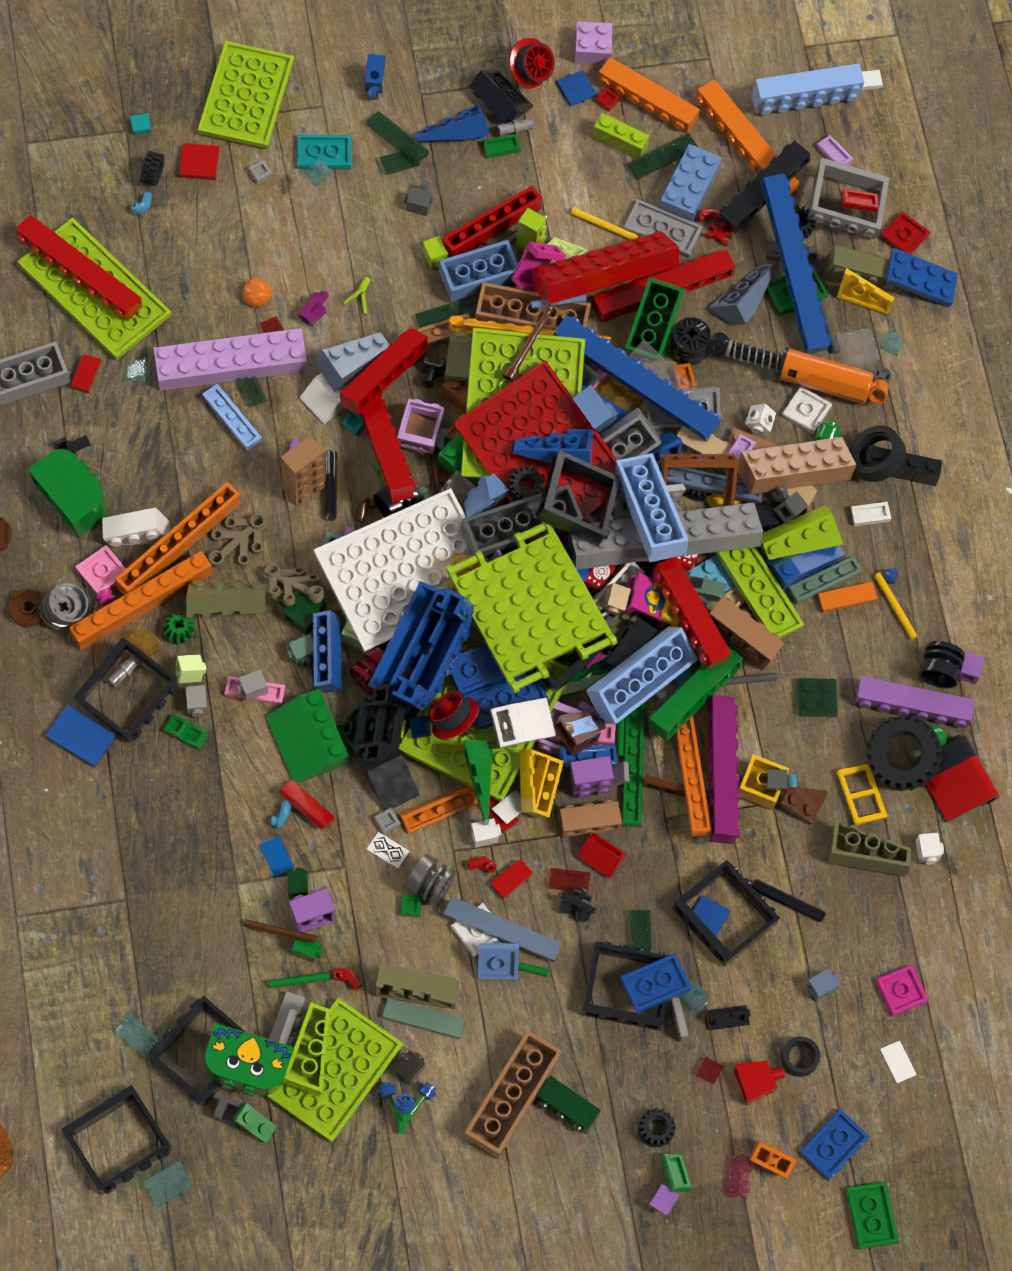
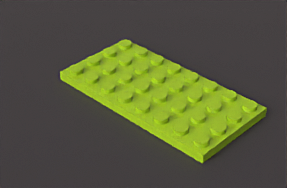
[17,217,172,360]

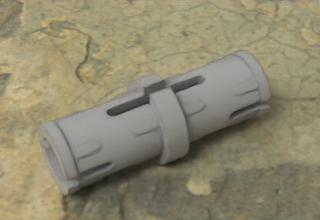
[497,118,534,136]
[107,655,142,688]

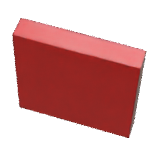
[180,143,219,180]
[880,211,931,255]

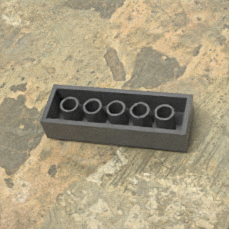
[460,484,583,557]

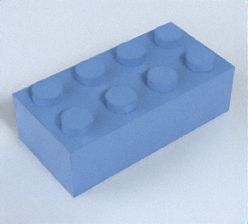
[659,144,722,222]
[439,240,518,302]

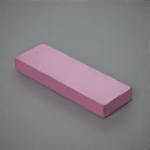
[225,676,286,705]

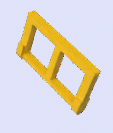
[836,764,888,826]

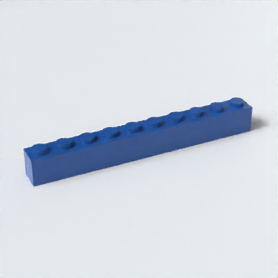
[761,173,831,354]
[554,315,721,441]

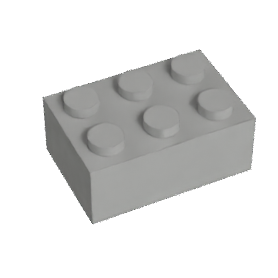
[599,408,661,460]

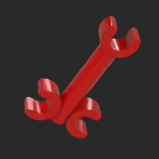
[705,201,733,247]

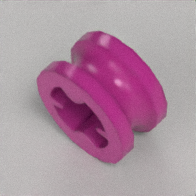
[96,589,116,607]

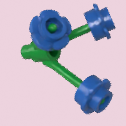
[377,1082,436,1134]

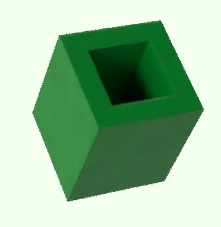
[292,931,324,963]

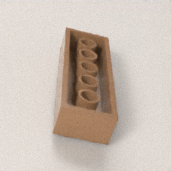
[475,282,591,330]
[738,437,856,494]
[464,1030,562,1159]

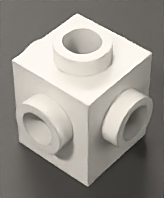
[745,404,776,434]

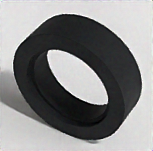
[849,425,906,482]

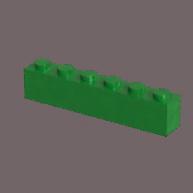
[649,646,742,741]

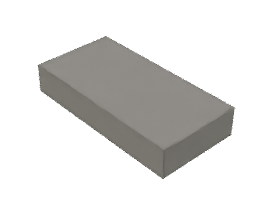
[670,997,689,1042]

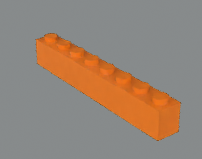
[696,79,799,195]
[115,482,241,595]
[69,551,213,651]

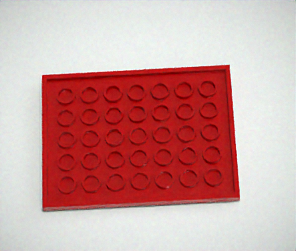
[453,360,621,536]

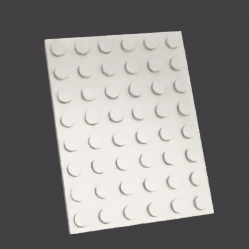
[313,488,489,653]

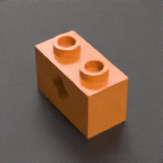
[750,1139,797,1179]

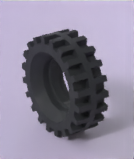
[866,714,943,791]

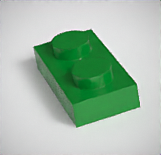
[233,1103,277,1143]

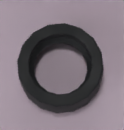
[781,1036,821,1077]

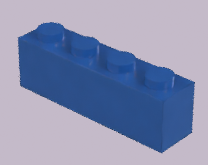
[313,610,342,693]

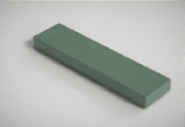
[788,556,863,604]
[383,998,466,1039]

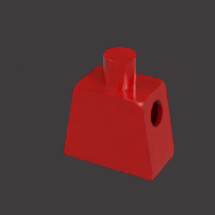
[733,1060,785,1106]

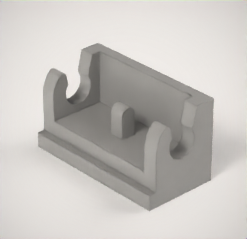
[439,471,477,511]

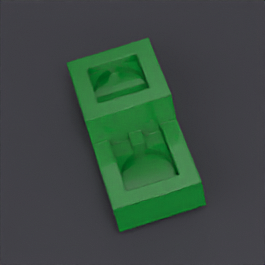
[163,714,209,750]

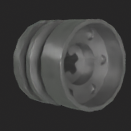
[39,583,88,630]
[405,853,456,906]

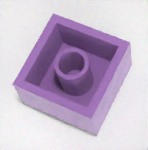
[569,756,614,798]
[289,888,336,933]

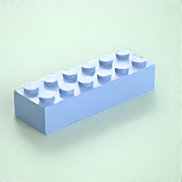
[751,63,864,115]
[615,453,689,562]
[586,626,698,724]

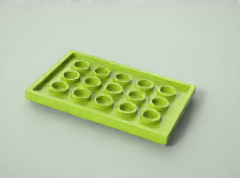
[198,41,294,149]
[266,998,404,1143]

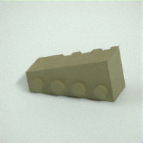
[820,245,897,290]
[186,580,266,618]
[828,818,912,876]
[376,963,459,1009]

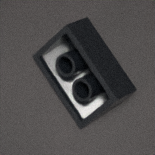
[469,70,534,122]

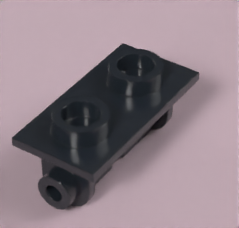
[707,1005,750,1030]

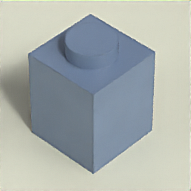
[806,969,839,1002]

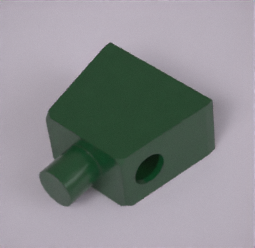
[277,590,326,635]

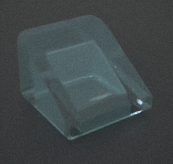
[305,159,332,186]
[880,329,904,356]
[127,359,147,381]

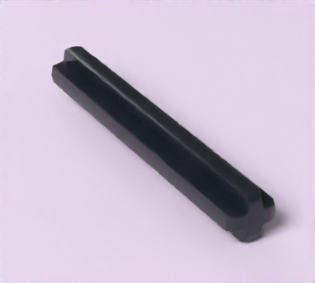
[326,450,337,521]
[752,879,826,922]

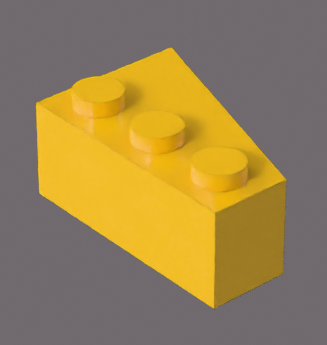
[519,749,564,818]

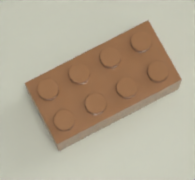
[281,435,326,505]
[709,597,784,670]

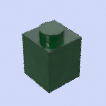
[287,867,308,899]

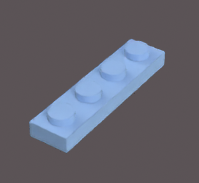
[202,384,262,450]

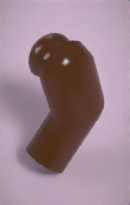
[356,497,376,522]

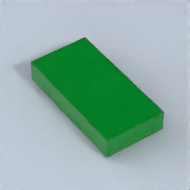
[482,134,521,159]
[661,1154,692,1192]

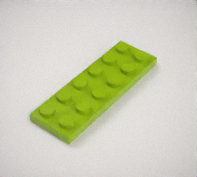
[714,547,805,638]

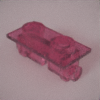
[728,1154,752,1199]

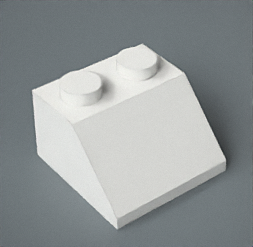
[300,373,346,424]

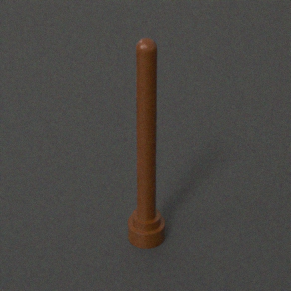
[502,303,554,383]

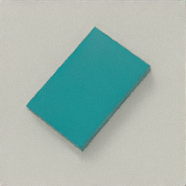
[297,135,351,170]

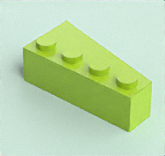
[761,505,844,560]
[282,1002,330,1097]

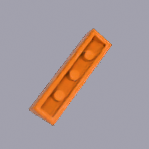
[399,785,478,834]

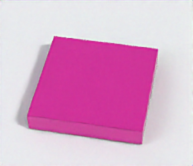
[875,965,929,1017]

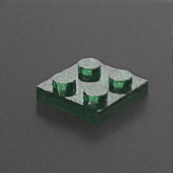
[797,678,838,717]

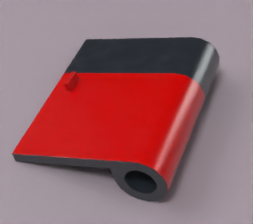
[914,734,1000,822]

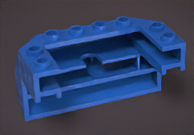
[368,581,474,711]

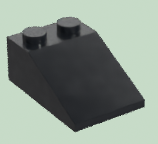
[358,748,420,811]

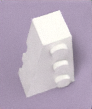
[102,508,170,547]

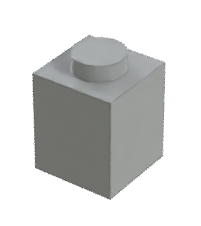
[237,669,268,701]
[186,685,208,717]

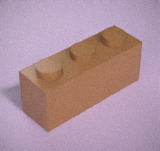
[559,800,622,837]

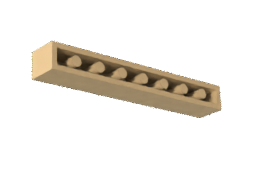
[677,426,817,514]

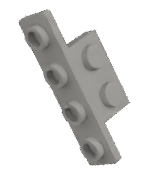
[269,992,305,1046]

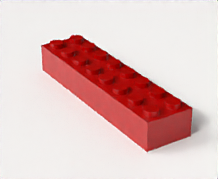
[532,231,680,304]

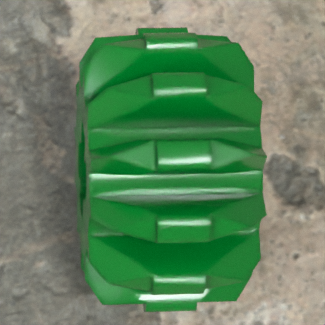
[163,611,196,645]

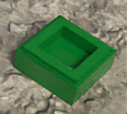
[401,895,422,917]

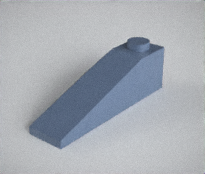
[709,264,776,325]

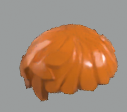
[242,279,272,307]

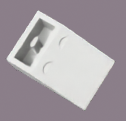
[490,698,556,749]

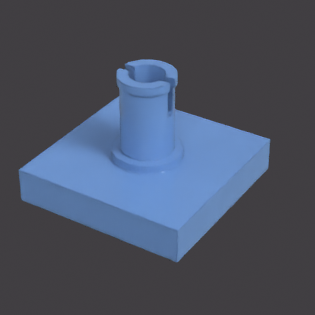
[477,941,519,980]

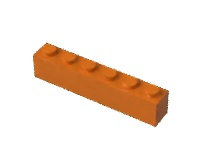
[597,57,700,134]

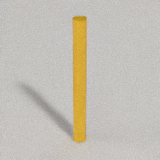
[571,207,639,240]
[874,573,917,640]

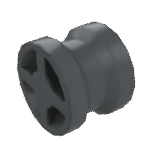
[872,367,891,385]

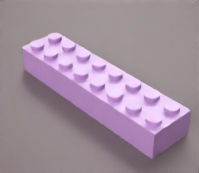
[154,328,307,391]

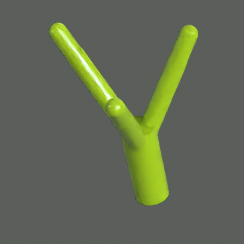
[343,277,371,314]

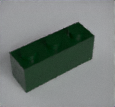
[536,1075,601,1134]

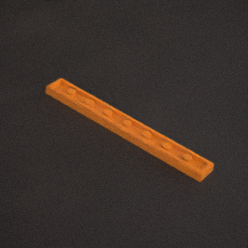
[675,716,712,837]

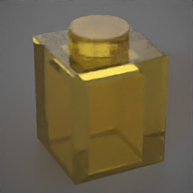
[129,626,161,658]

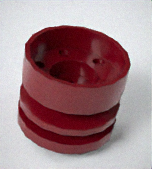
[349,647,384,696]

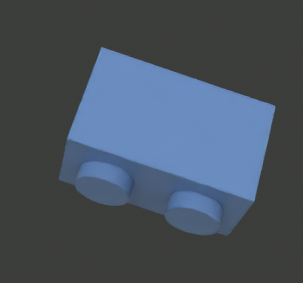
[463,474,509,517]

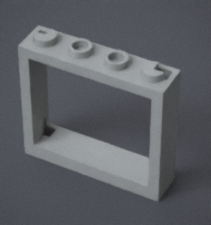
[807,158,890,239]

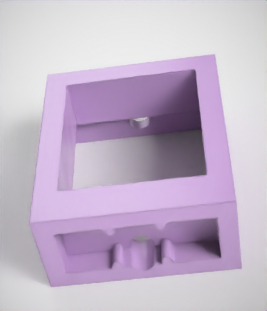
[397,399,445,455]

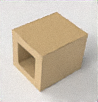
[601,583,631,615]

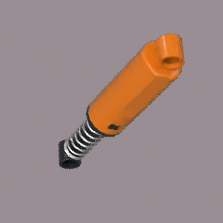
[708,332,889,404]

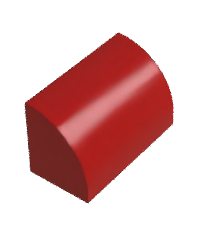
[577,832,626,878]

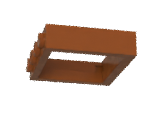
[659,454,739,506]

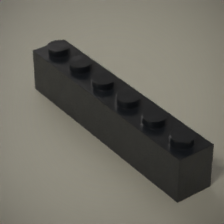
[719,140,810,234]

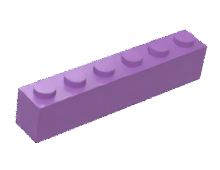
[855,676,975,728]

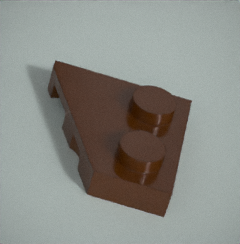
[779,787,828,825]

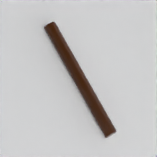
[244,919,318,944]

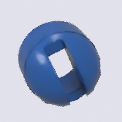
[884,568,898,584]

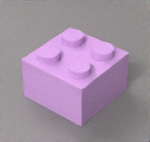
[575,21,612,65]

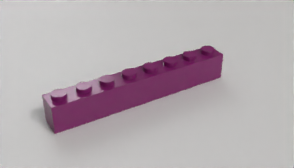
[707,695,741,844]

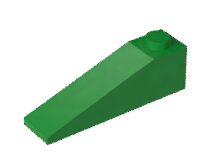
[464,740,494,825]

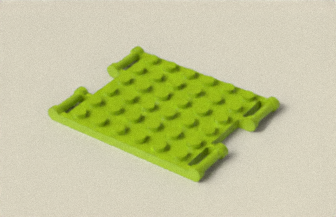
[445,521,618,694]

